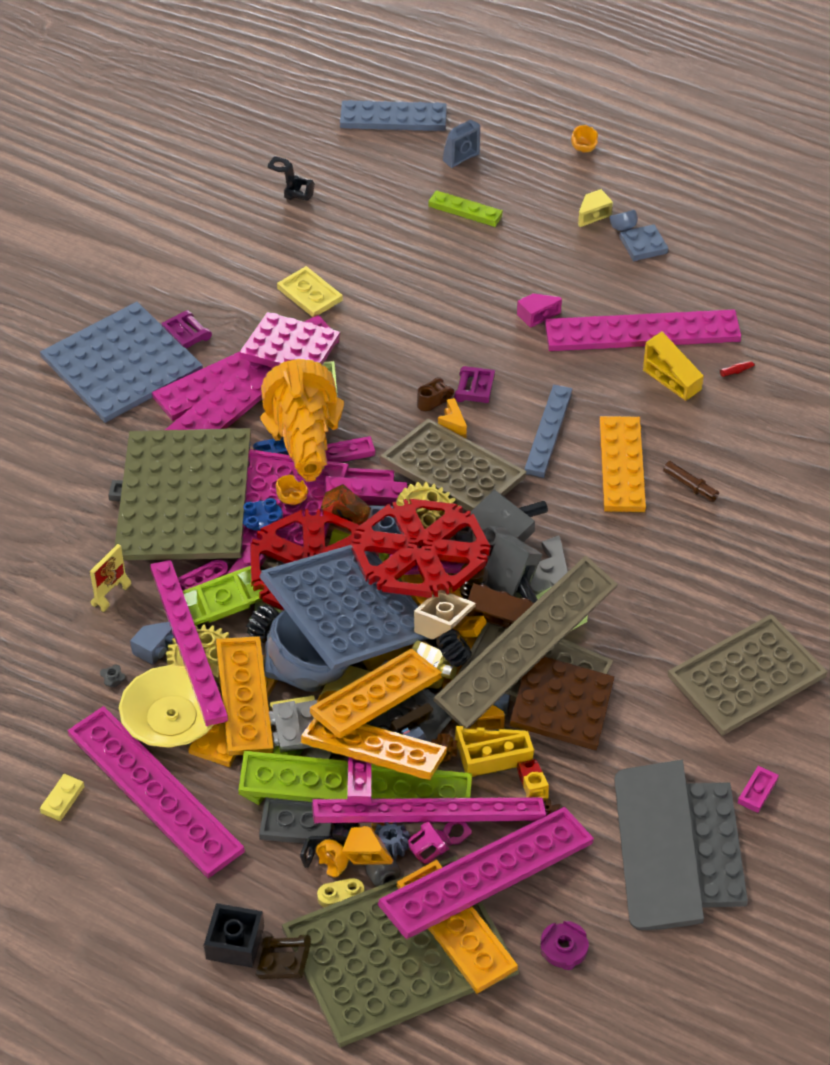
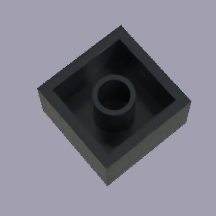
[204,903,264,968]

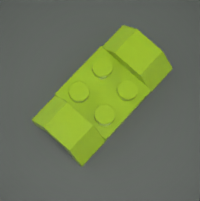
[182,566,263,625]

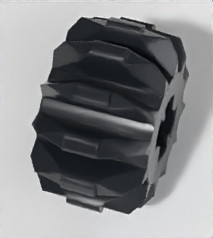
[246,605,280,643]
[436,628,472,668]

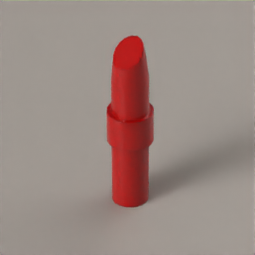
[720,361,755,377]

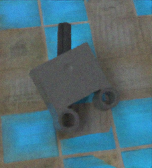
[454,489,548,565]
[483,526,542,603]

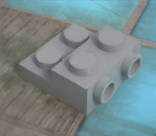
[269,700,317,753]

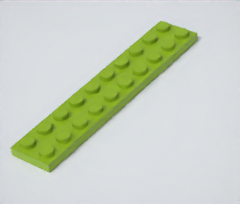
[238,751,472,802]

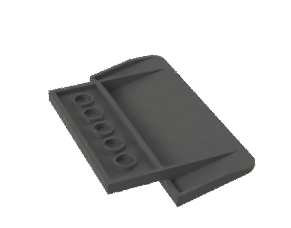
[614,759,748,930]

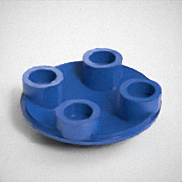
[243,498,283,531]

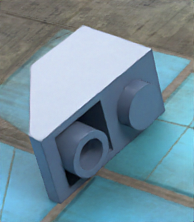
[130,622,174,665]

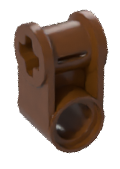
[417,377,454,412]

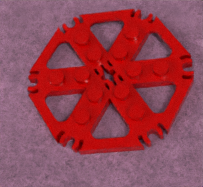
[351,498,490,598]
[250,509,379,610]

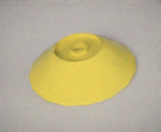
[118,665,219,748]

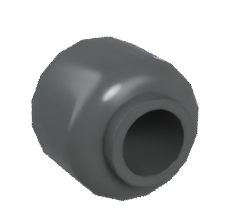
[366,856,400,886]

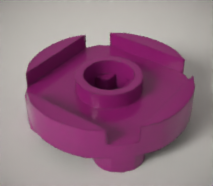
[540,921,589,970]

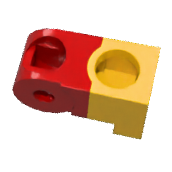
[517,759,549,801]

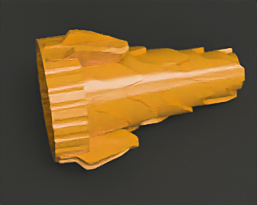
[260,359,344,482]

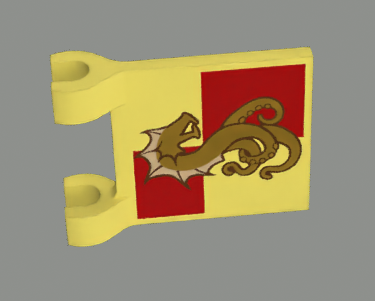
[90,544,131,612]

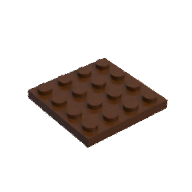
[509,656,615,751]

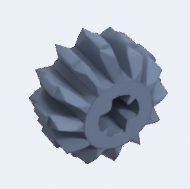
[375,822,410,860]

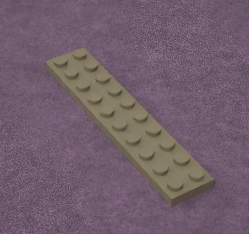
[433,555,618,729]

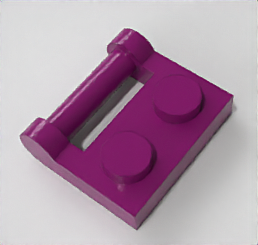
[161,310,212,349]
[454,366,495,403]

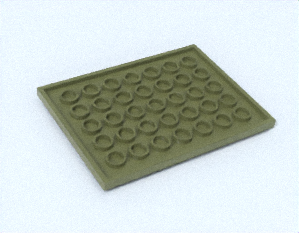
[114,428,251,560]
[282,855,519,1048]

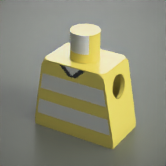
[412,640,457,689]

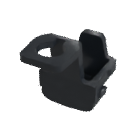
[268,156,315,201]
[300,823,360,868]

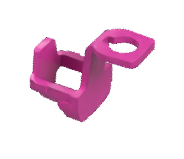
[408,821,472,865]

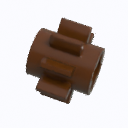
[431,734,458,762]

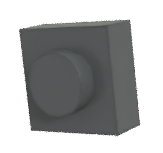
[108,480,123,501]

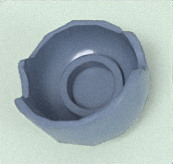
[609,210,638,231]

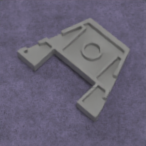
[530,535,568,595]

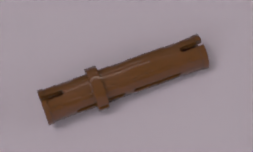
[663,461,719,502]

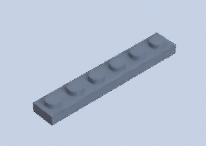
[525,384,572,478]

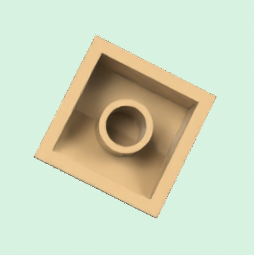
[414,590,476,639]

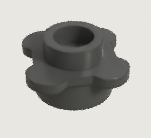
[100,664,125,687]

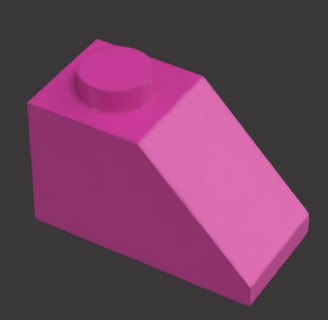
[517,293,562,328]

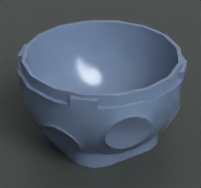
[267,610,350,692]

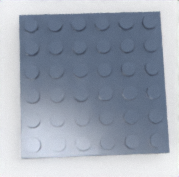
[40,302,203,423]
[259,545,429,671]

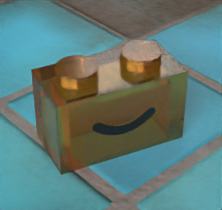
[321,484,371,531]

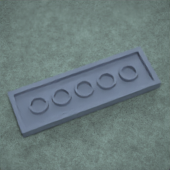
[340,100,447,131]

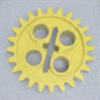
[396,482,459,538]
[166,625,229,684]

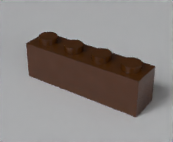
[466,584,534,629]

